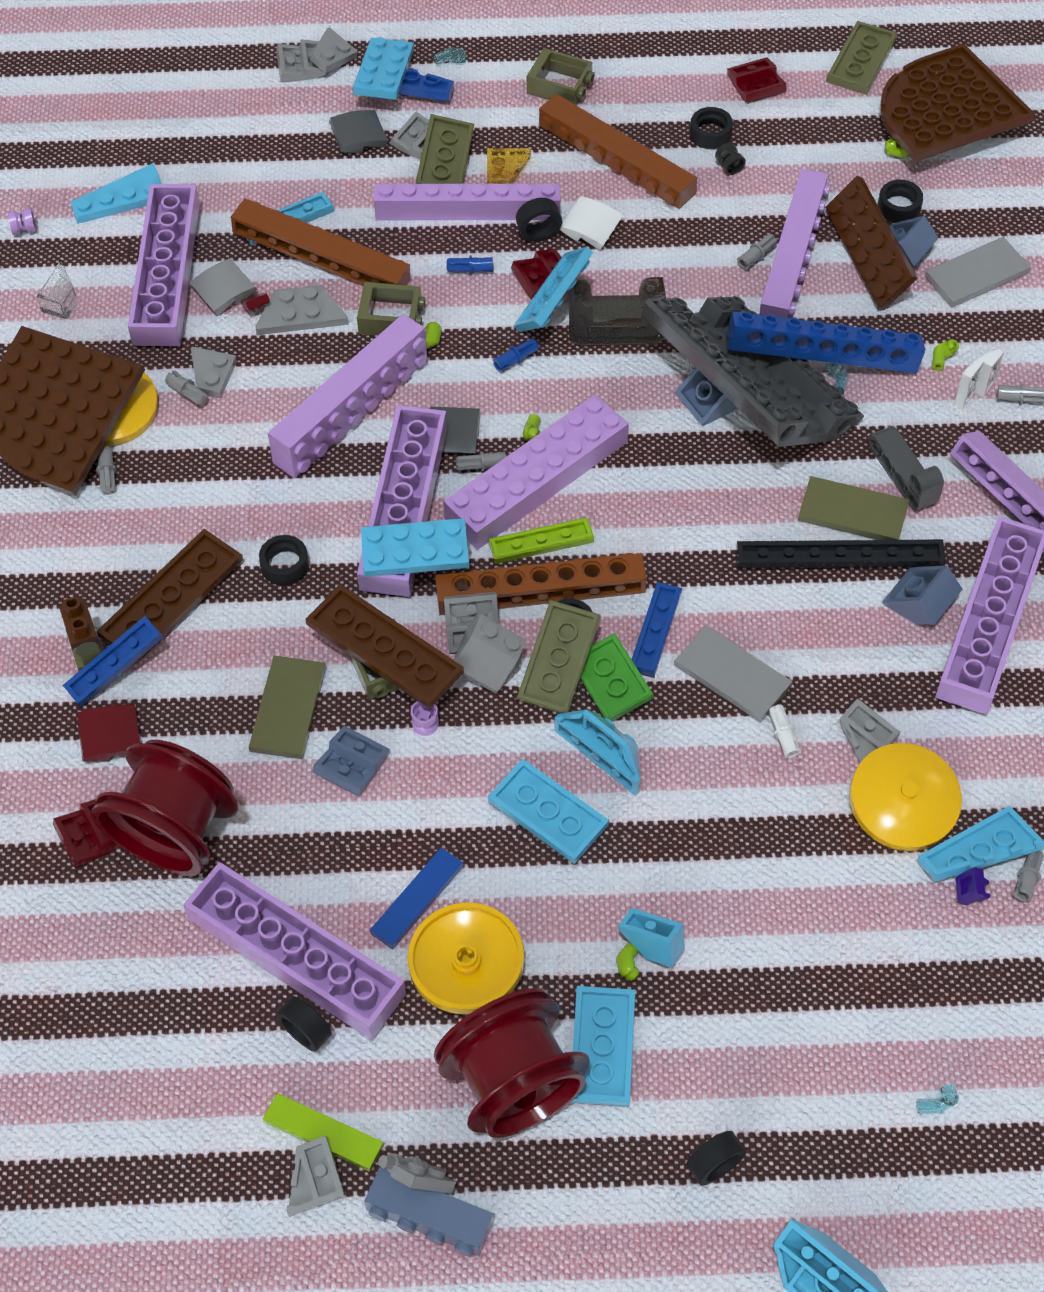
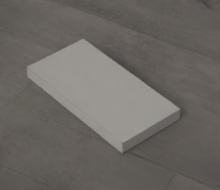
[925,237,1031,308]
[674,625,793,722]

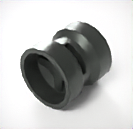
[715,142,746,175]

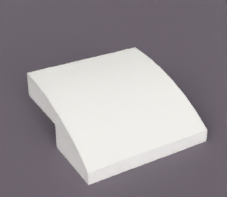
[560,196,623,250]
[954,349,1004,409]

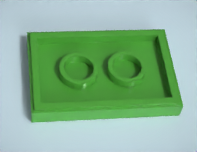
[580,633,654,722]

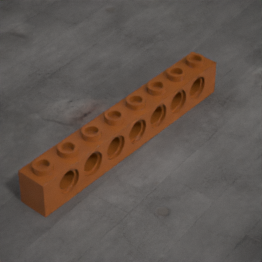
[435,553,647,616]

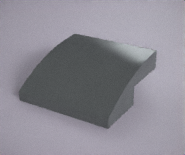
[329,110,388,153]
[430,406,480,455]

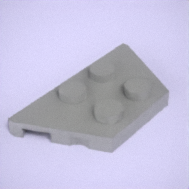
[255,285,348,335]

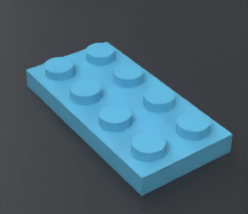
[353,37,414,100]
[513,247,593,332]
[361,518,469,577]
[488,759,609,864]
[571,986,635,1107]

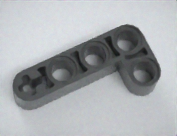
[868,426,944,511]

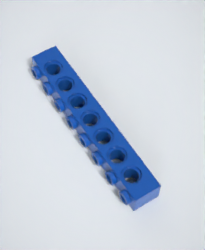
[725,311,926,373]

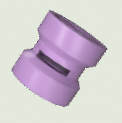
[8,208,36,235]
[411,701,439,736]

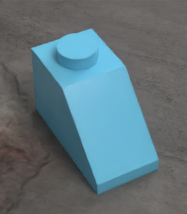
[618,907,685,968]

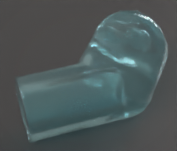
[433,47,466,65]
[825,363,849,395]
[916,1085,959,1114]

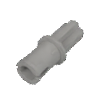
[737,234,777,270]
[165,371,208,405]
[997,384,1044,404]
[96,446,117,494]
[456,451,506,472]
[1014,851,1044,902]

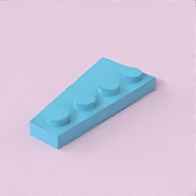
[71,163,161,224]
[918,806,1044,882]

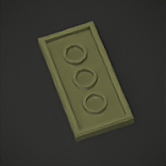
[826,21,898,95]
[415,114,474,184]
[798,476,909,540]
[516,600,601,714]
[249,655,326,759]

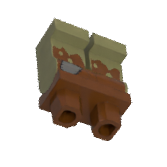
[59,596,101,671]

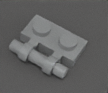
[378,1153,456,1194]

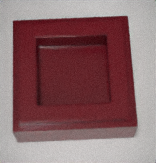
[240,293,270,311]

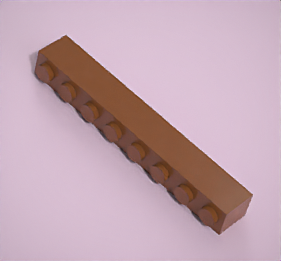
[539,94,698,209]
[231,198,410,286]

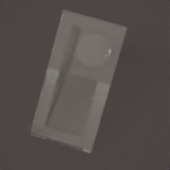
[37,263,78,319]

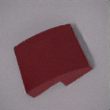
[727,57,787,103]
[511,248,576,300]
[77,704,140,762]
[53,799,119,868]

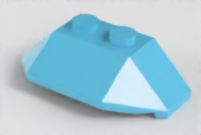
[554,710,640,796]
[773,1218,888,1292]

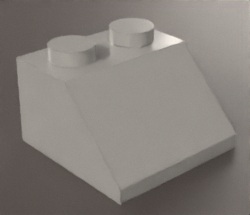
[454,614,526,694]

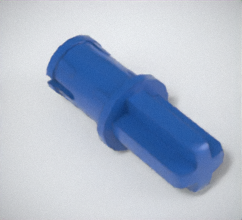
[446,255,493,274]
[493,338,539,373]

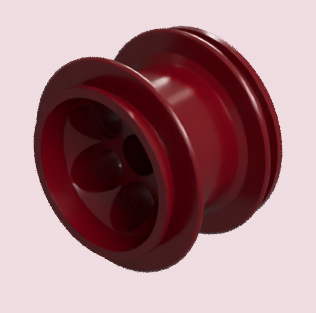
[91,739,239,876]
[434,988,590,1138]

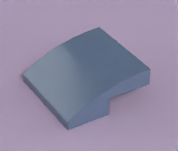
[313,726,390,796]

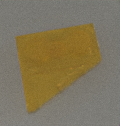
[487,148,531,184]

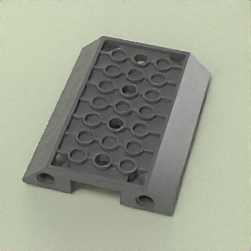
[645,296,864,447]

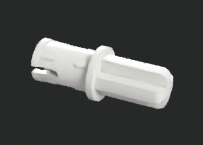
[769,704,801,758]

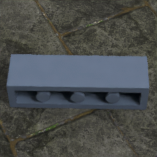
[364,1167,494,1257]

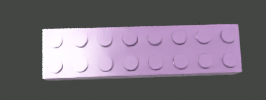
[128,184,200,346]
[268,314,427,479]
[443,394,629,550]
[357,405,448,597]
[935,516,1044,715]
[183,862,406,1040]

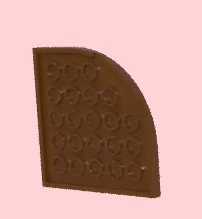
[880,43,1035,162]
[0,326,145,496]

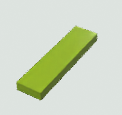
[489,517,594,564]
[262,1093,384,1172]

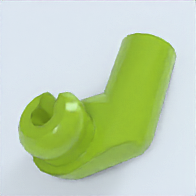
[885,139,908,158]
[425,322,442,349]
[932,339,959,371]
[523,414,541,441]
[616,942,639,981]

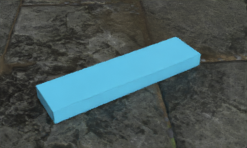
[247,192,334,246]

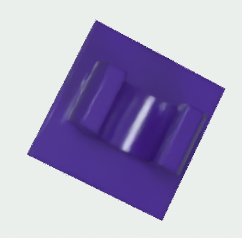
[956,867,990,906]

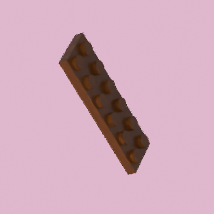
[825,176,918,310]
[97,529,243,664]
[305,584,464,709]

